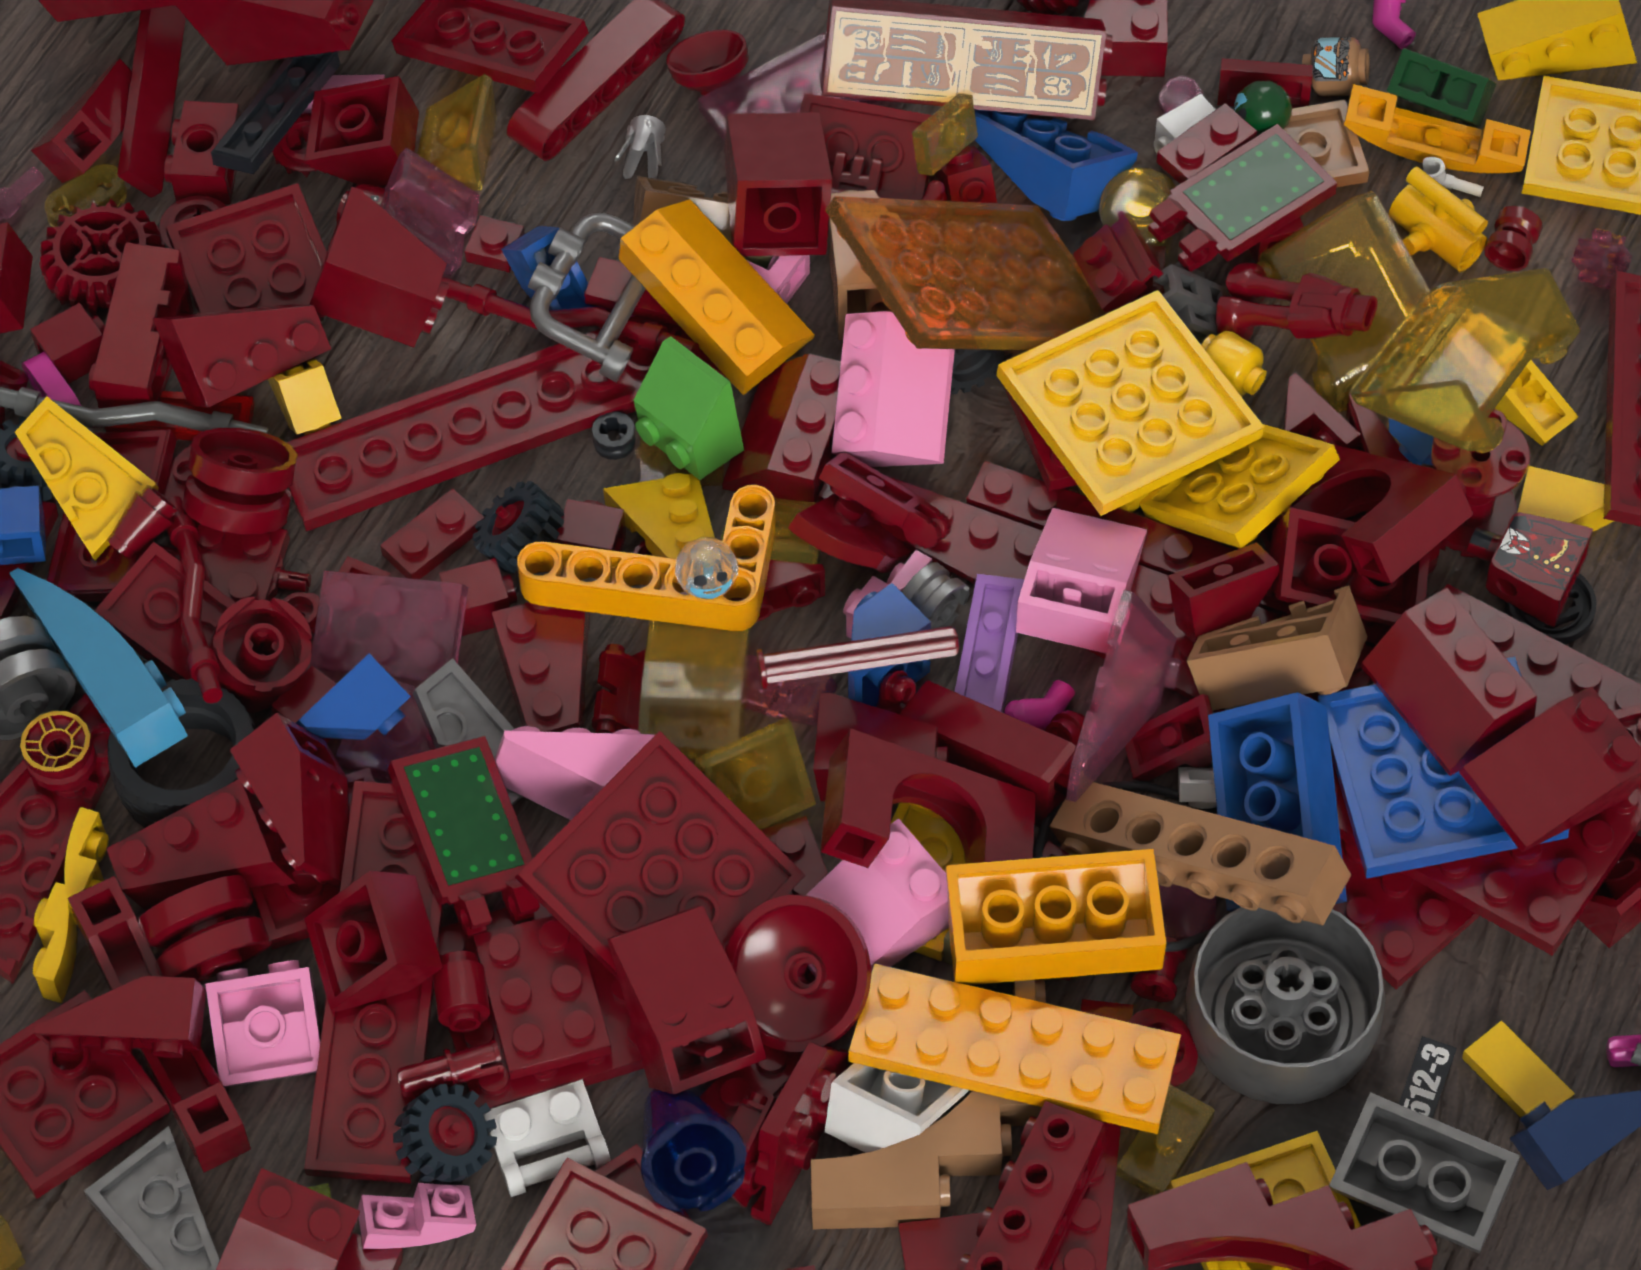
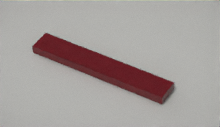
[117,5,186,198]

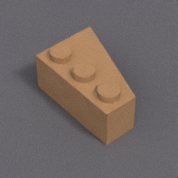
[1187,585,1368,711]

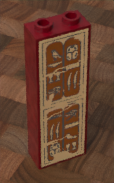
[820,0,1113,120]

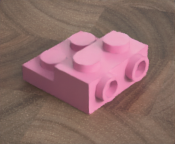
[205,960,321,1088]

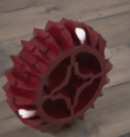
[39,198,166,316]

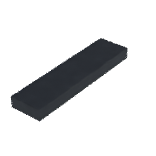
[211,52,340,175]

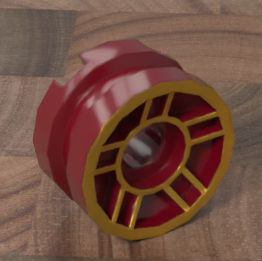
[20,711,97,791]

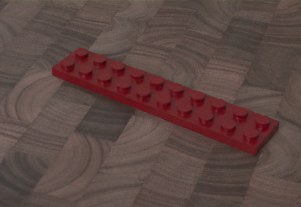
[286,316,727,532]

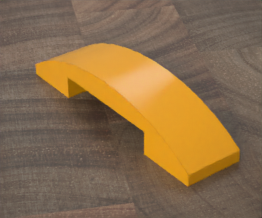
[1344,84,1531,173]

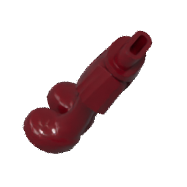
[1216,263,1378,341]

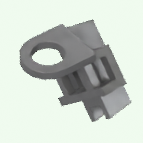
[1153,262,1229,344]

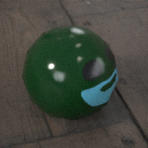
[1234,81,1292,137]

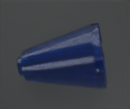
[641,1089,747,1213]

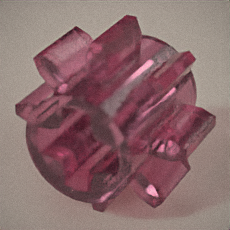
[1572,228,1632,289]

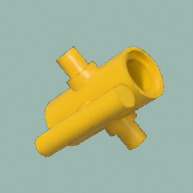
[1388,166,1488,272]

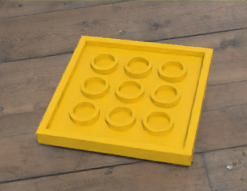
[996,290,1265,516]

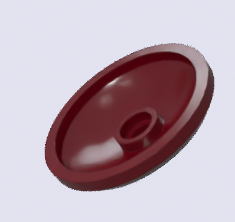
[726,895,871,1052]

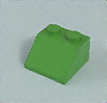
[634,336,744,480]

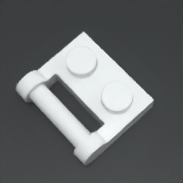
[483,1079,611,1197]

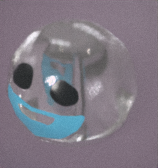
[675,537,738,600]

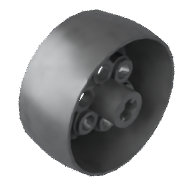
[1186,907,1385,1104]

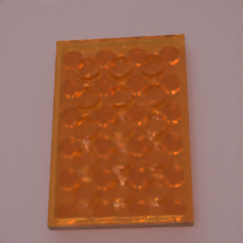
[825,196,1107,350]

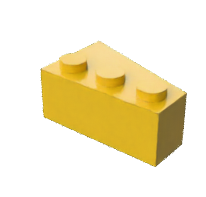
[1477,0,1637,81]

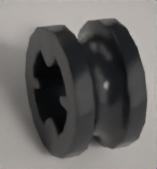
[592,411,636,460]

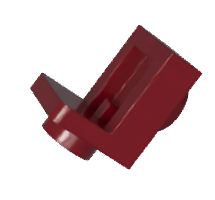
[932,145,997,217]

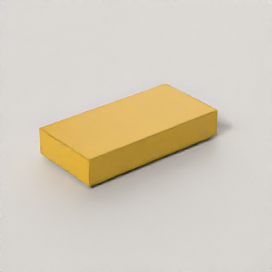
[1462,1020,1575,1118]

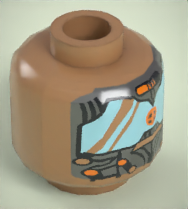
[1302,37,1370,97]

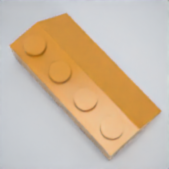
[619,199,815,395]
[946,849,1166,985]

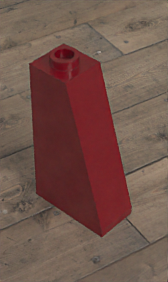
[896,680,1078,828]

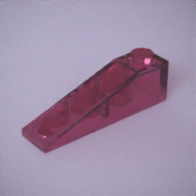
[1066,590,1182,802]

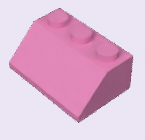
[832,311,957,467]

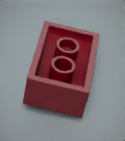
[1459,686,1641,852]
[216,1168,361,1270]

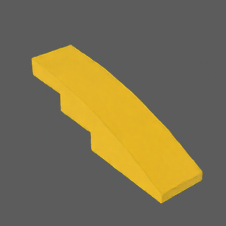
[1406,285,1579,446]

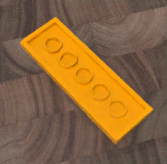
[848,964,1181,1134]

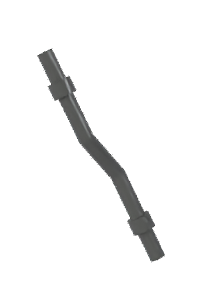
[0,387,270,434]

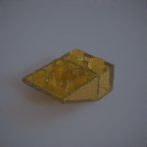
[639,620,749,760]

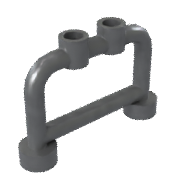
[528,213,646,382]

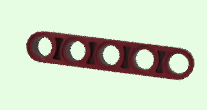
[507,0,685,161]

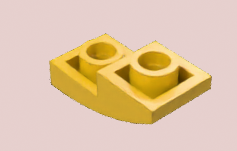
[64,807,109,924]
[33,882,77,1003]

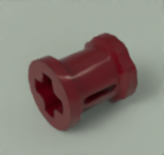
[1130,936,1187,1002]

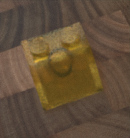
[694,717,816,830]

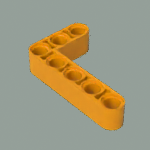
[517,485,776,631]

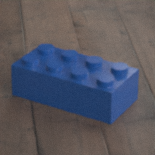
[1208,692,1347,912]

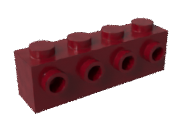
[956,1101,1107,1270]

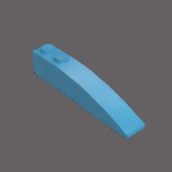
[10,568,188,768]

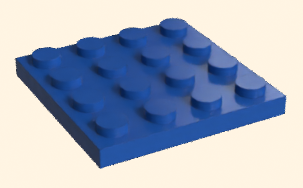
[1317,657,1569,879]

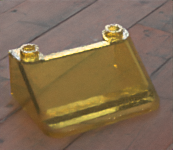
[1350,268,1581,453]

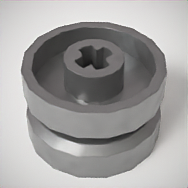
[0,616,76,740]

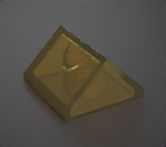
[411,74,497,191]

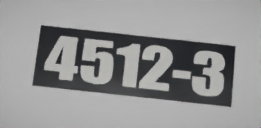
[1399,1036,1457,1118]

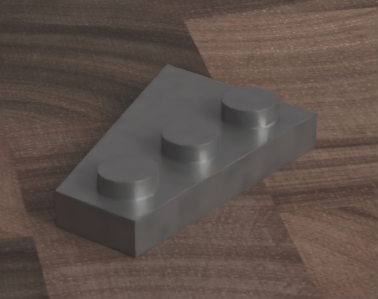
[413,658,523,805]
[84,1126,220,1270]

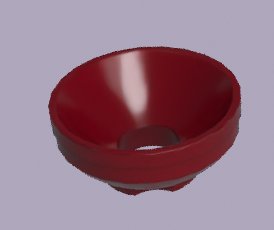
[666,29,749,95]

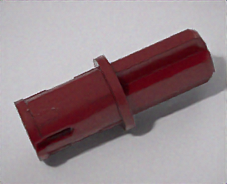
[397,1039,504,1098]

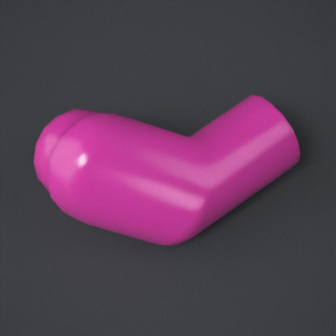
[1372,0,1416,49]
[1004,680,1075,730]

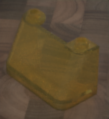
[1257,191,1447,413]

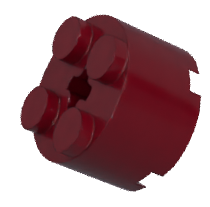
[208,597,312,713]

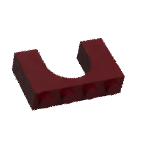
[1260,444,1473,583]
[821,728,1036,868]

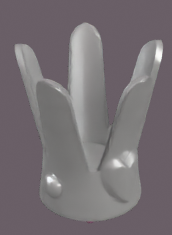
[614,115,666,179]

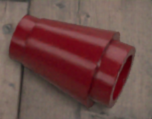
[107,485,178,559]

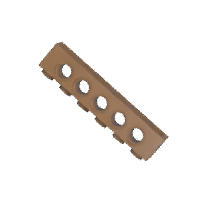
[1049,778,1351,926]

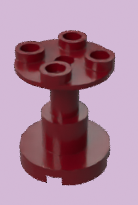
[1431,409,1530,558]

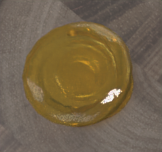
[1099,167,1176,250]

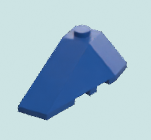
[945,107,1138,221]

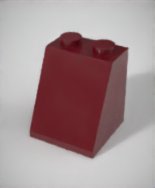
[724,112,832,257]
[309,187,449,348]

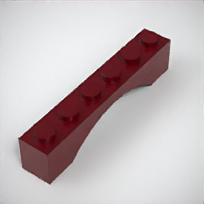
[68,876,251,1173]

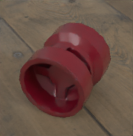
[1484,206,1543,271]

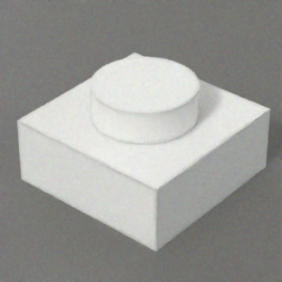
[1178,767,1217,809]

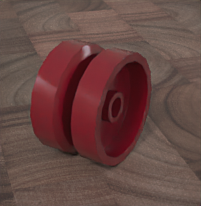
[182,428,298,534]
[138,875,271,982]

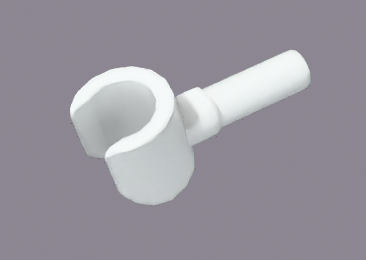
[1423,157,1484,197]

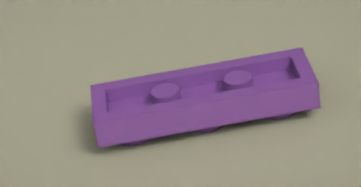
[955,574,1024,713]

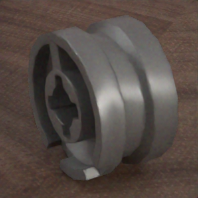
[902,562,969,629]

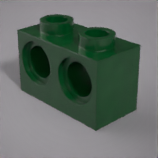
[1387,48,1496,127]

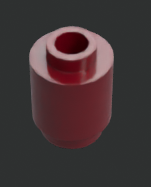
[433,951,490,1032]

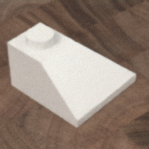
[824,1063,969,1153]

